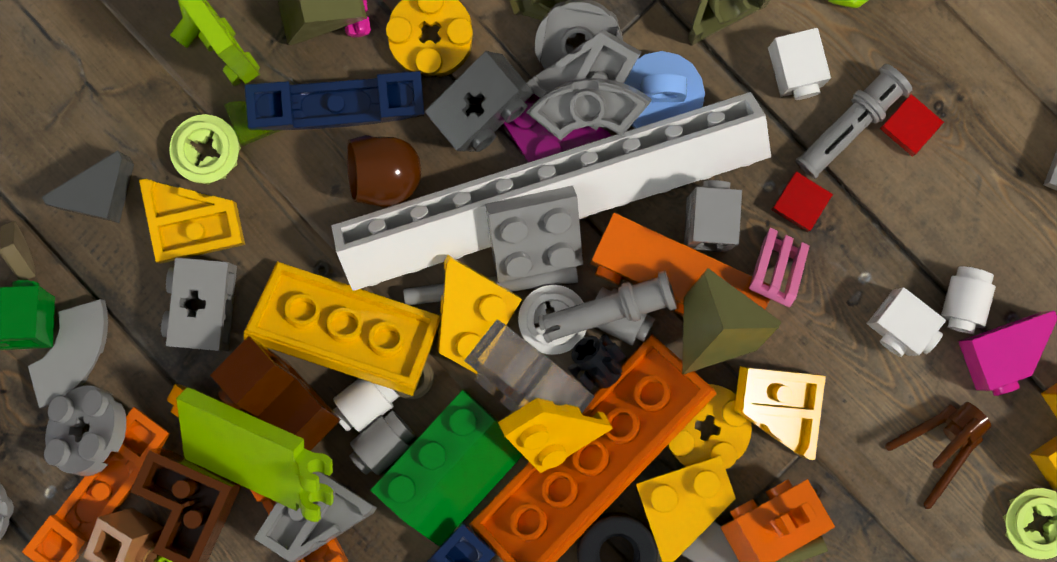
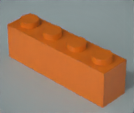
[590,213,770,316]

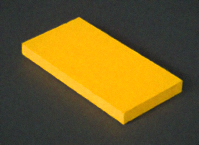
[244,261,441,396]

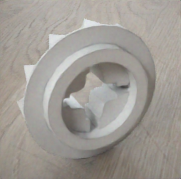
[518,285,587,355]

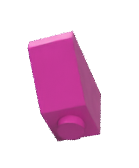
[958,310,1057,396]

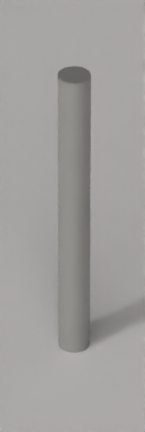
[403,266,578,305]

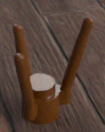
[885,402,992,509]

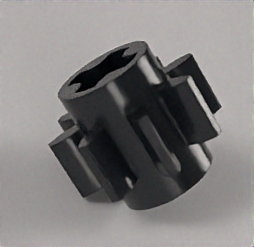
[568,334,626,391]

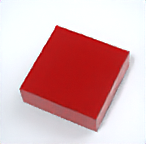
[879,94,944,156]
[771,171,833,232]

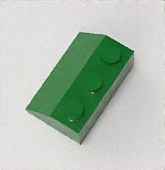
[370,390,523,547]

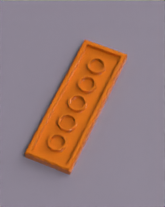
[469,334,717,562]

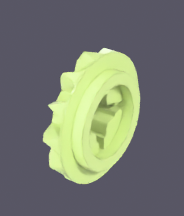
[169,114,241,185]
[1003,488,1057,559]

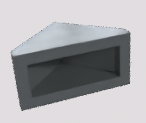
[42,150,134,223]

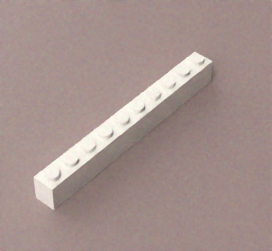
[331,92,771,291]

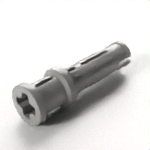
[795,63,912,179]
[538,271,677,343]

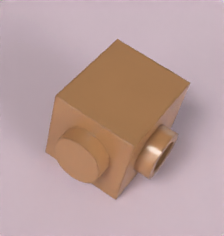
[83,508,164,562]

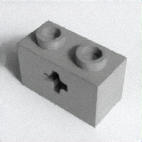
[684,180,742,252]
[161,258,237,352]

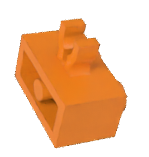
[720,479,835,562]

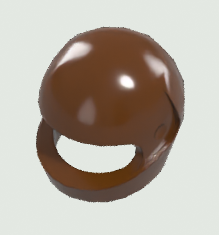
[347,135,422,207]

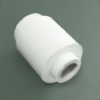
[941,266,996,334]
[333,378,400,433]

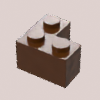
[210,336,341,451]
[130,448,241,562]

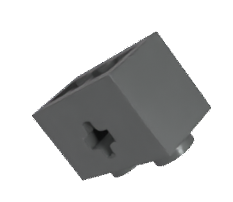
[425,51,534,152]

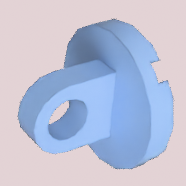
[624,51,705,129]

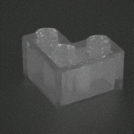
[464,319,595,413]

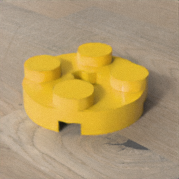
[386,0,473,77]
[667,384,752,469]

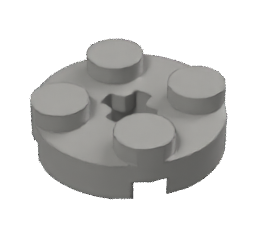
[535,0,623,69]
[44,385,126,476]

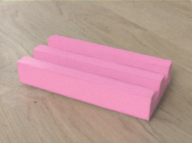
[749,227,810,308]

